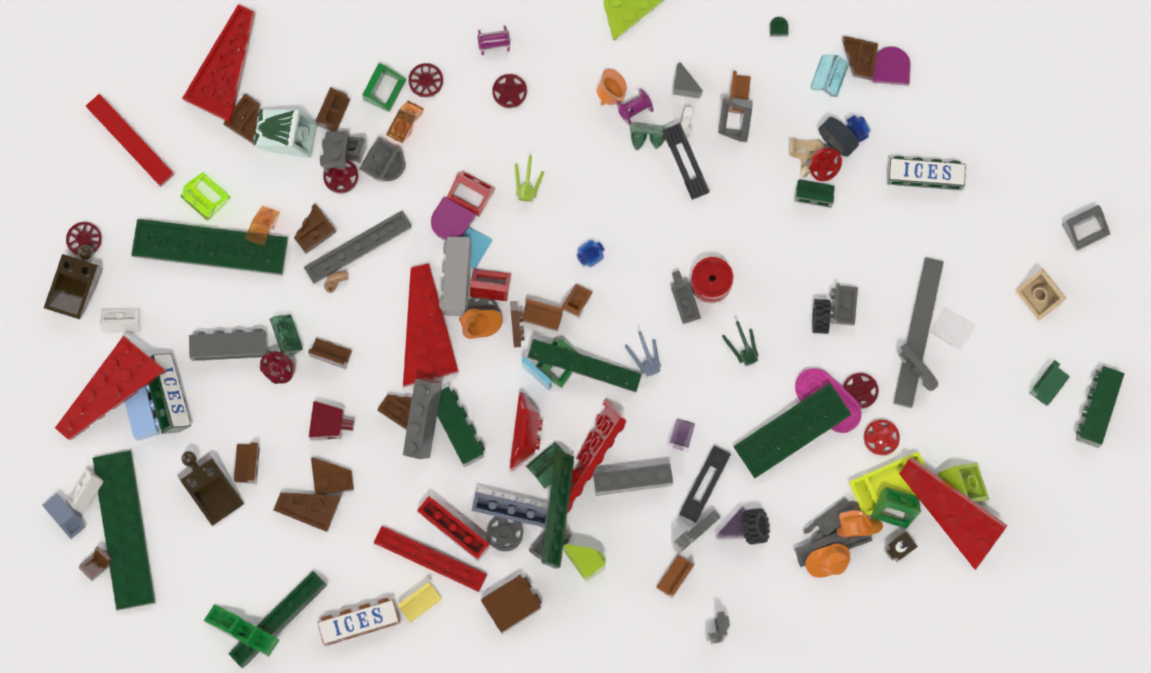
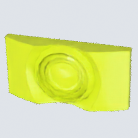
[848,451,927,517]

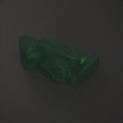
[269,314,303,356]

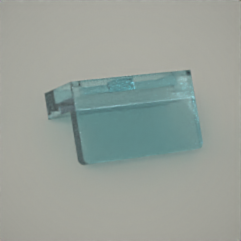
[810,55,849,97]

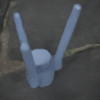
[625,331,661,377]

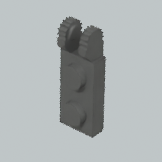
[898,343,939,391]
[803,498,855,542]

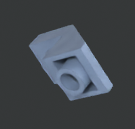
[42,493,86,539]

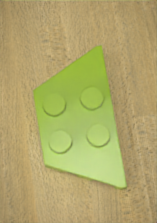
[603,0,665,41]

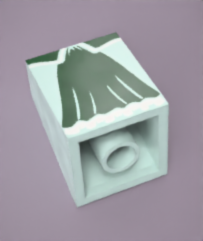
[253,109,317,158]

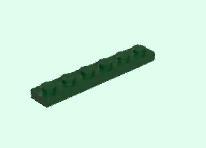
[526,339,642,392]
[541,451,574,569]
[228,571,327,669]

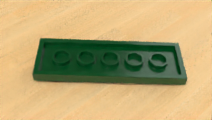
[733,383,852,479]

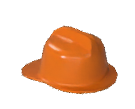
[596,68,627,106]
[459,309,503,339]
[837,510,883,537]
[805,543,851,578]

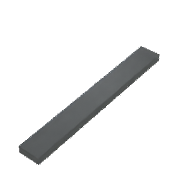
[893,257,944,408]

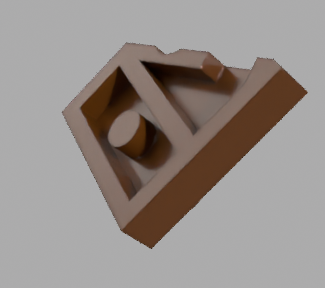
[842,36,879,80]
[223,94,261,144]
[294,203,337,254]
[510,301,525,348]
[377,394,412,430]
[311,457,354,495]

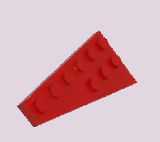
[182,4,255,124]
[403,263,459,387]
[55,336,167,440]
[567,399,627,513]
[899,457,1008,571]

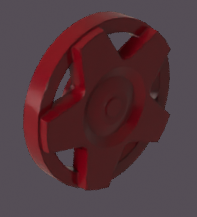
[492,74,527,109]
[323,160,359,194]
[259,351,295,384]
[843,373,879,409]

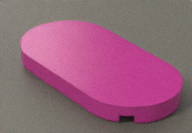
[795,368,862,433]

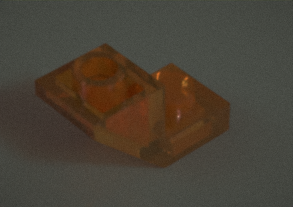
[386,101,424,143]
[245,206,280,246]

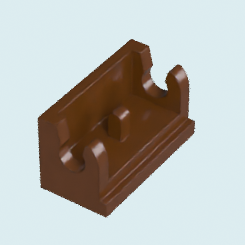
[315,87,351,131]

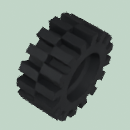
[812,299,831,334]
[741,508,770,545]

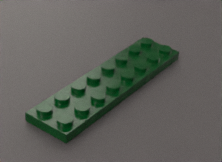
[131,219,288,276]
[92,450,156,611]

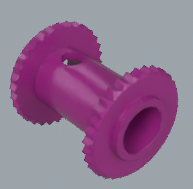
[477,26,511,56]
[616,89,654,125]

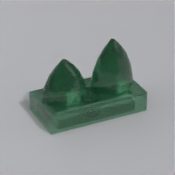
[630,122,668,151]

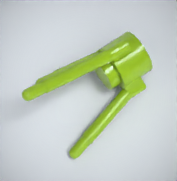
[514,155,544,202]

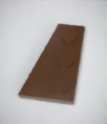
[273,492,342,532]

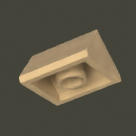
[1015,268,1067,320]

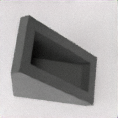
[673,62,703,98]
[347,137,367,164]

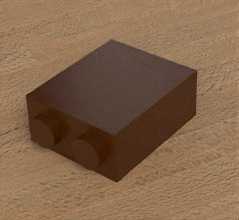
[480,575,542,634]

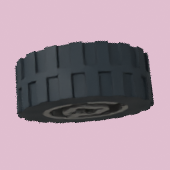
[818,117,859,157]

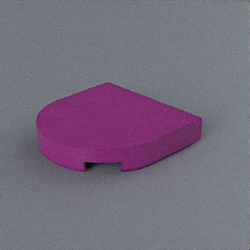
[872,46,911,85]
[431,197,476,241]

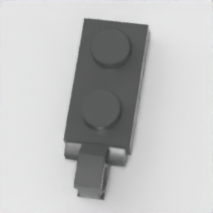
[670,270,701,325]

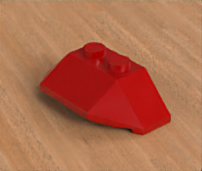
[509,392,543,471]

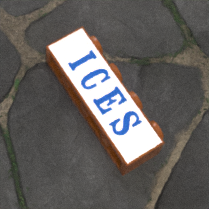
[317,598,401,646]

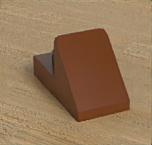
[561,284,593,319]

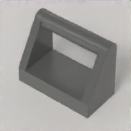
[718,97,753,142]
[1062,205,1110,251]

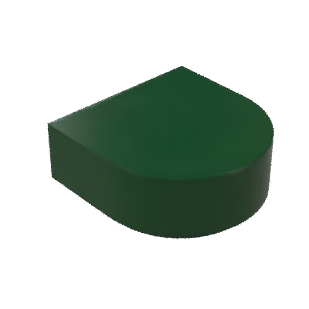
[769,17,789,37]

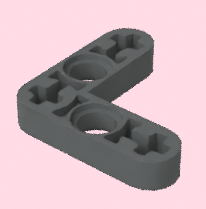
[672,510,721,554]

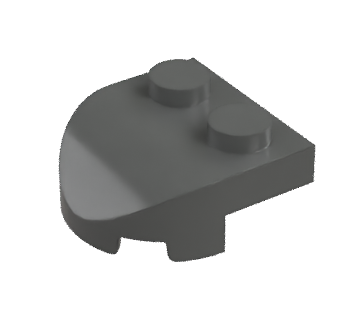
[359,137,406,182]

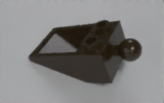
[43,245,103,320]
[177,451,244,526]

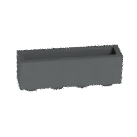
[189,328,269,361]
[403,378,443,459]
[593,463,673,496]

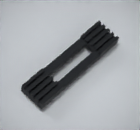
[662,123,710,200]
[679,446,731,523]

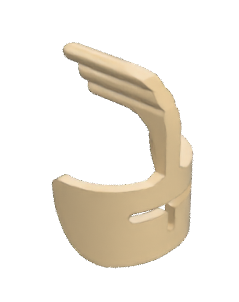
[789,138,824,177]

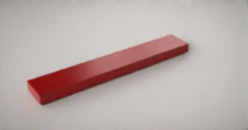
[85,94,174,187]
[373,526,487,592]

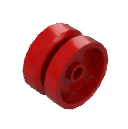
[690,257,734,304]

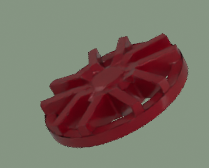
[408,63,443,98]
[66,222,102,256]

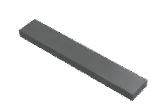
[304,210,412,284]

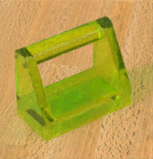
[180,172,231,221]

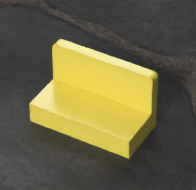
[398,582,442,623]

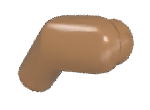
[324,271,349,293]

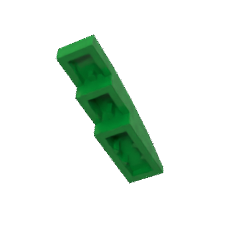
[204,604,280,657]

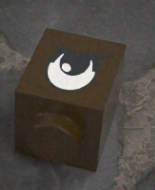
[885,531,918,563]

